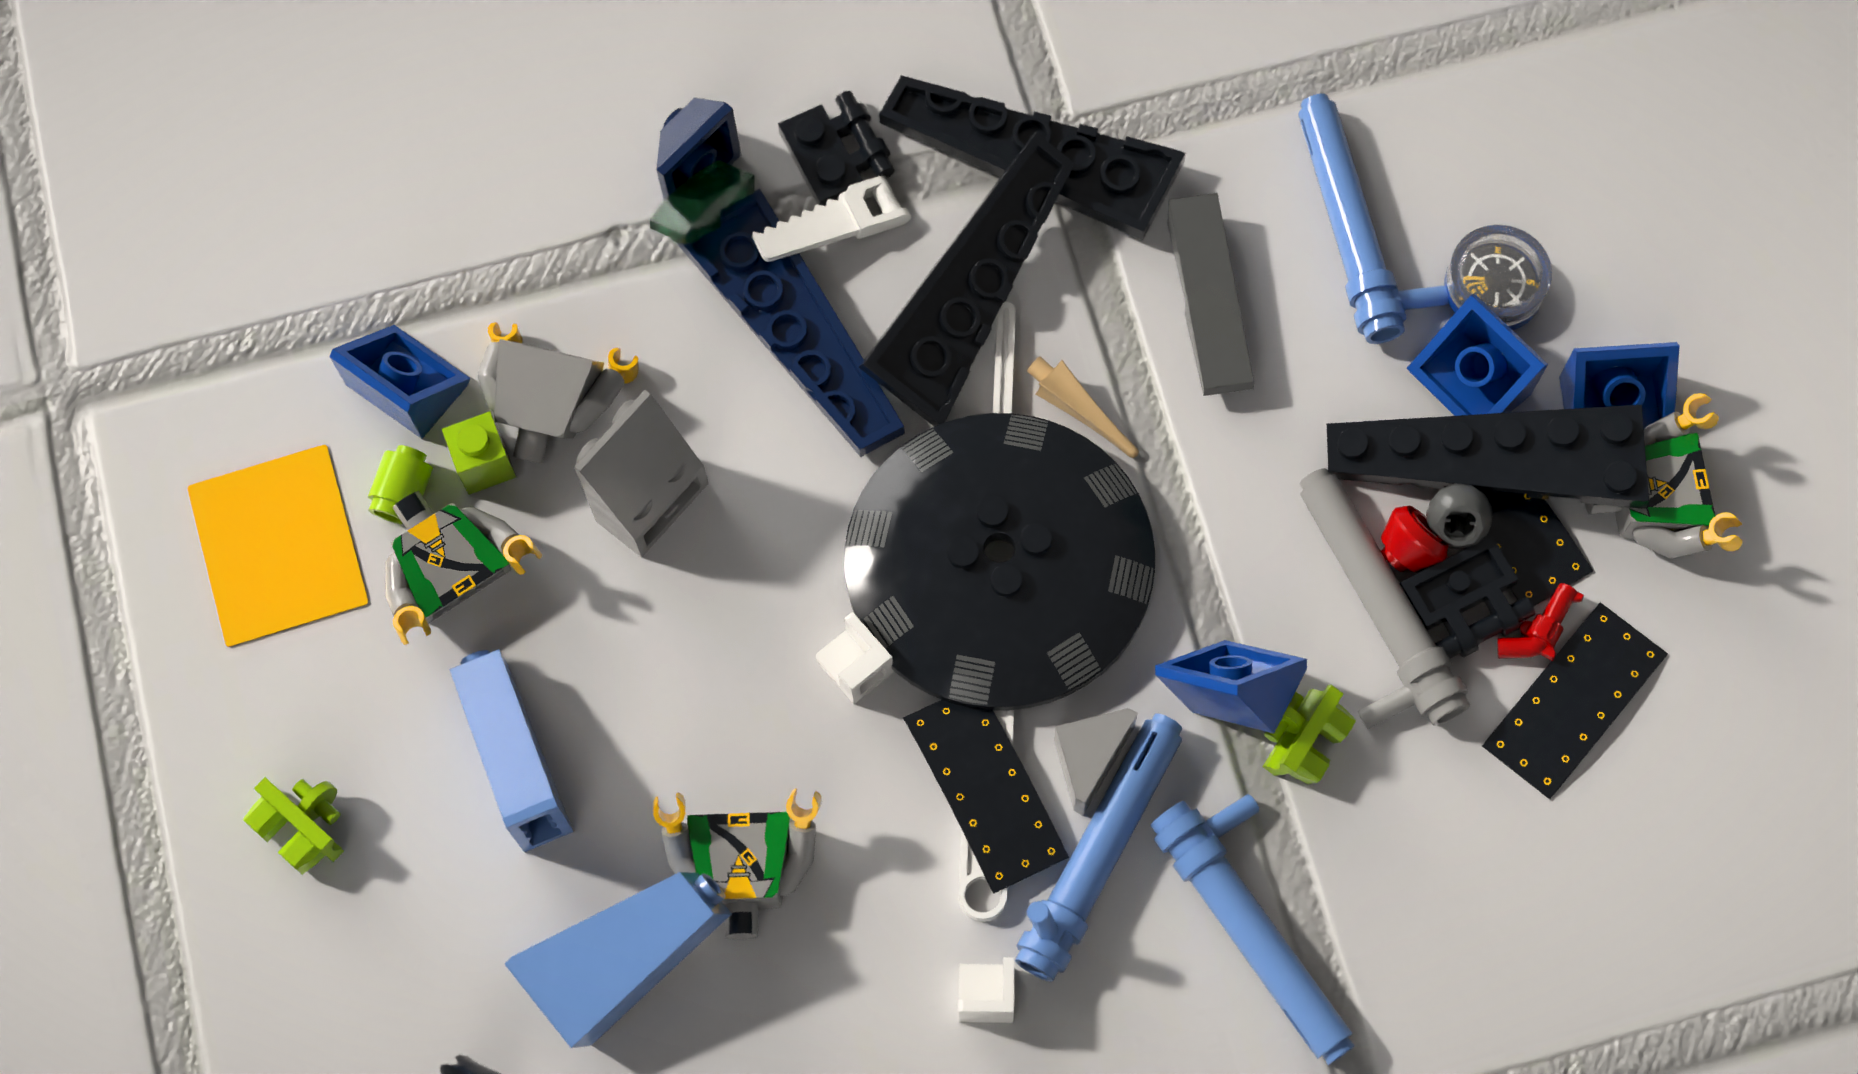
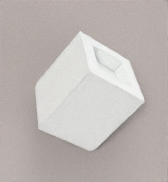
[816,612,894,704]
[958,957,1014,1023]

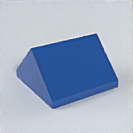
[1406,294,1548,416]
[330,325,470,439]
[1559,342,1680,429]
[1155,640,1307,733]

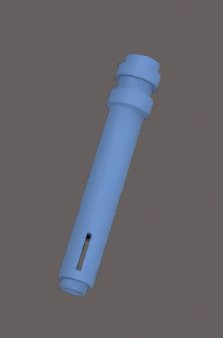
[1298,94,1449,344]
[1015,713,1182,982]
[1150,794,1355,1065]

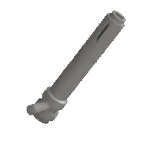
[1300,468,1470,729]

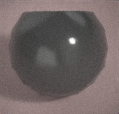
[1426,483,1493,549]

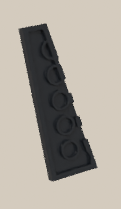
[879,75,1186,241]
[858,132,1075,427]
[1326,405,1649,509]

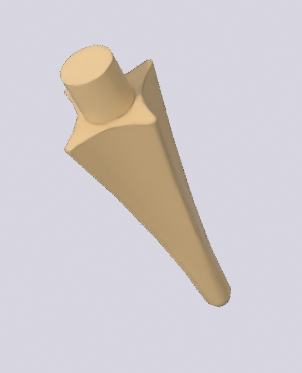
[1027,356,1139,458]

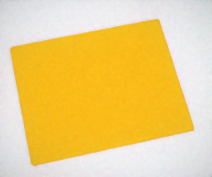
[187,445,368,647]

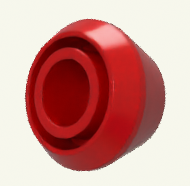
[1381,506,1449,572]

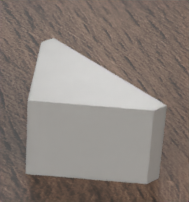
[1054,708,1138,816]

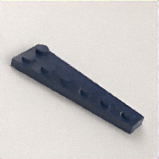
[674,188,905,457]

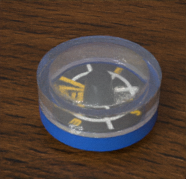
[1444,225,1552,330]

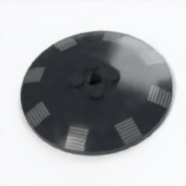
[844,413,1155,711]

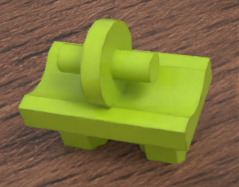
[1262,685,1356,784]
[243,777,344,875]

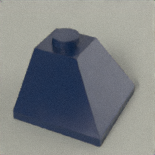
[656,98,741,221]

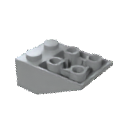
[574,390,709,558]

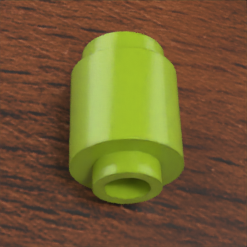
[368,445,433,525]

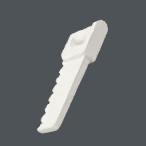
[752,176,911,262]

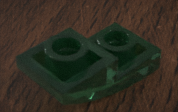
[650,160,755,244]

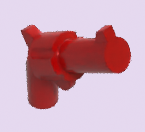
[1497,583,1584,661]

